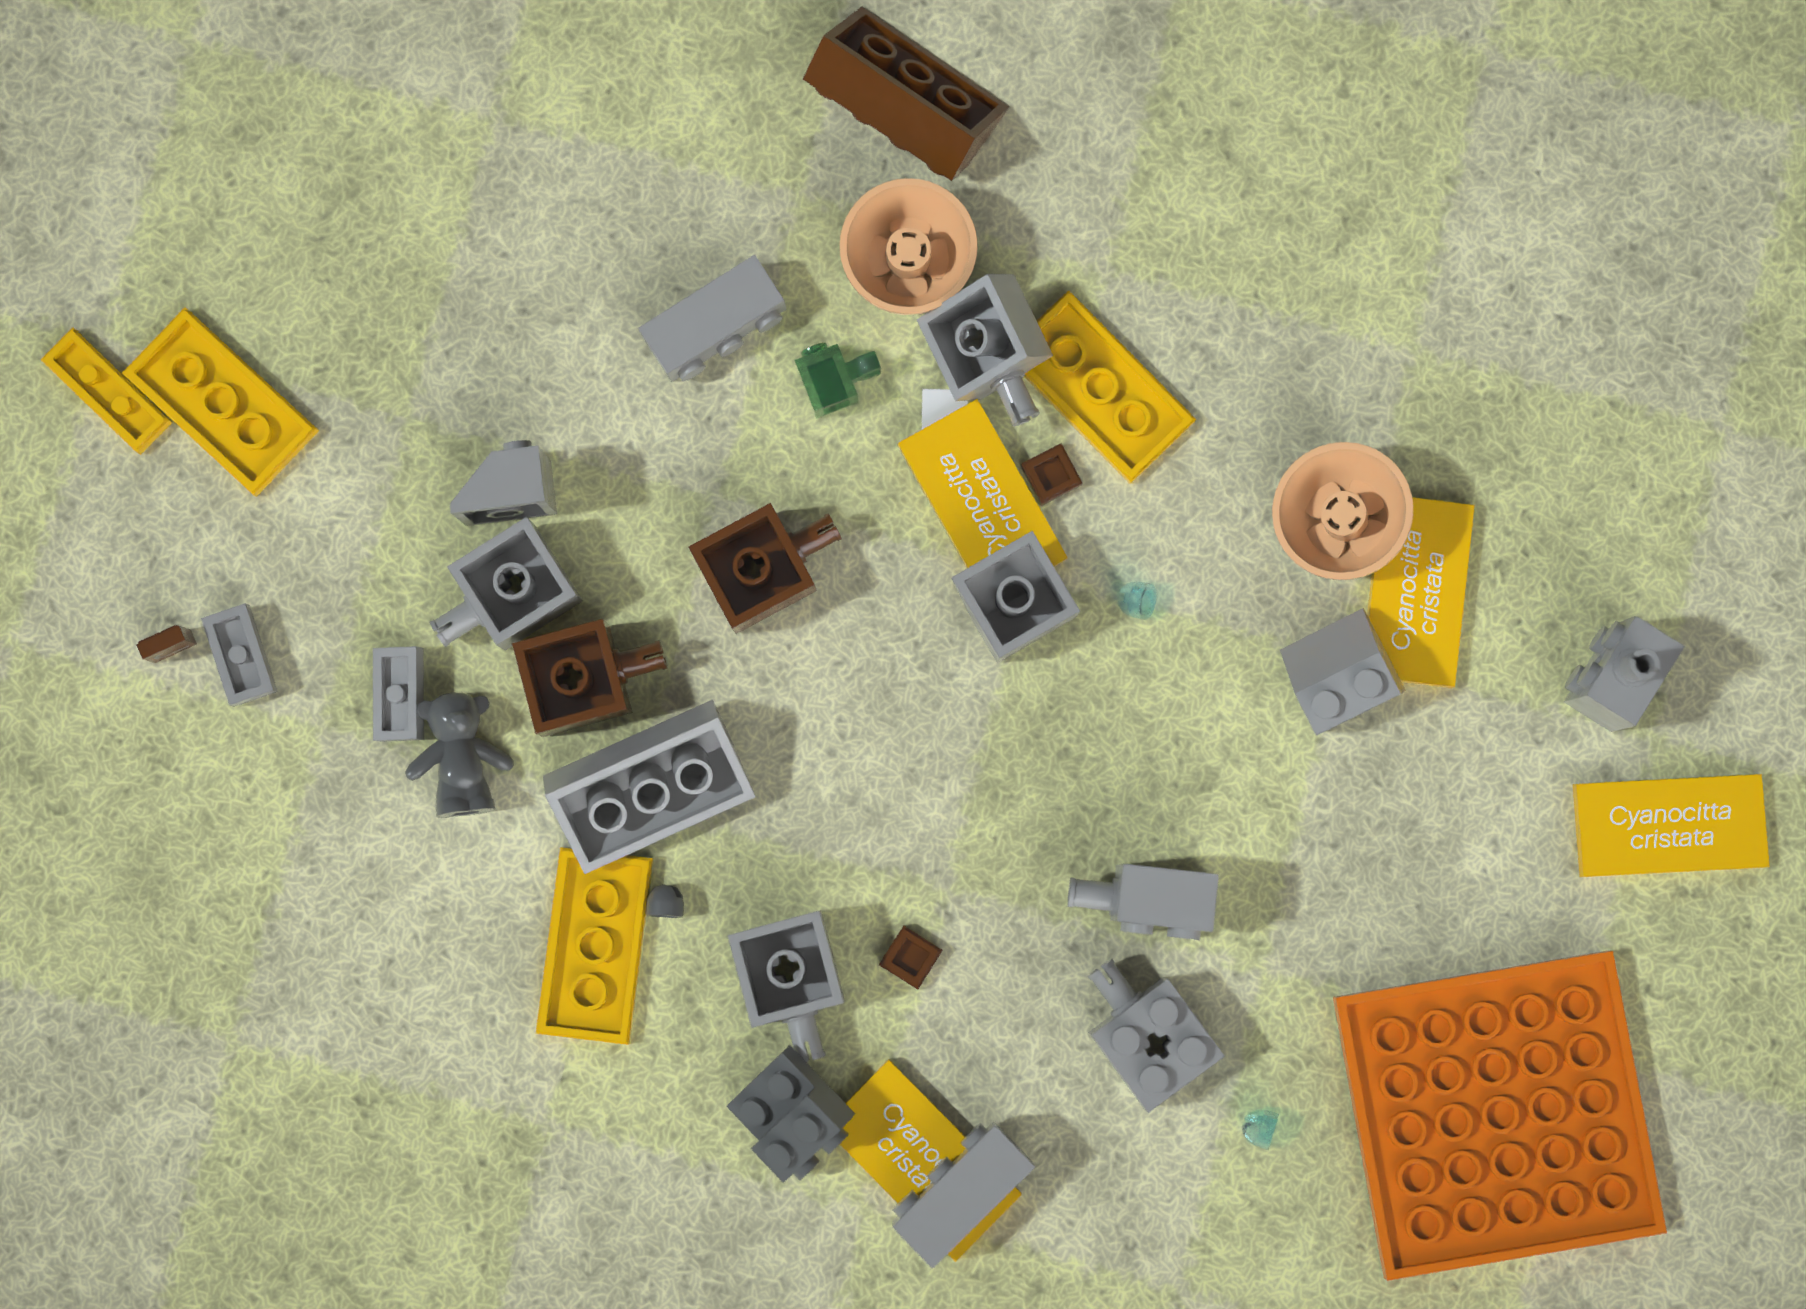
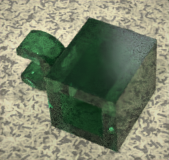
[795,343,882,419]

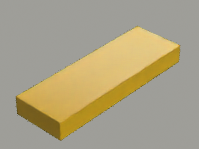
[40,327,173,455]

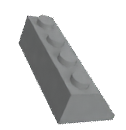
[543,699,756,874]

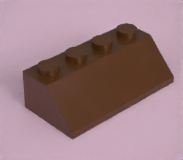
[803,6,1010,181]

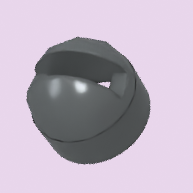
[646,884,684,918]

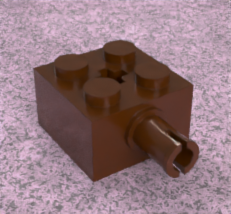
[688,503,842,634]
[512,619,667,737]

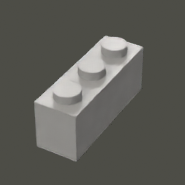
[638,254,786,382]
[892,1121,1035,1269]

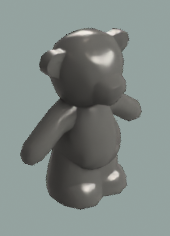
[405,692,514,818]

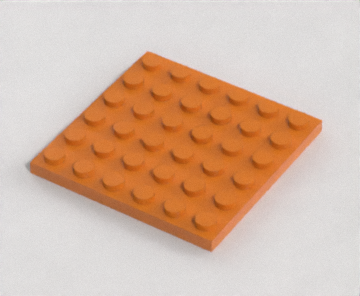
[1333,950,1667,1281]

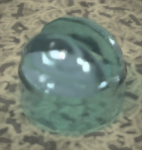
[1118,581,1156,620]
[1242,1109,1279,1150]

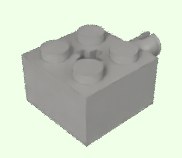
[916,274,1053,427]
[429,517,583,650]
[1564,616,1685,732]
[1067,864,1219,940]
[728,910,845,1062]
[1088,959,1225,1113]

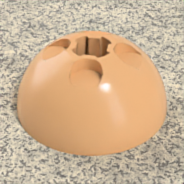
[840,178,977,315]
[1272,442,1413,580]

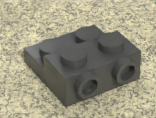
[726,1045,855,1183]

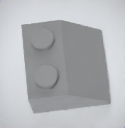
[450,440,557,526]
[951,531,1080,663]
[1280,608,1406,736]

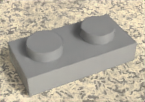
[201,603,278,707]
[373,646,424,742]

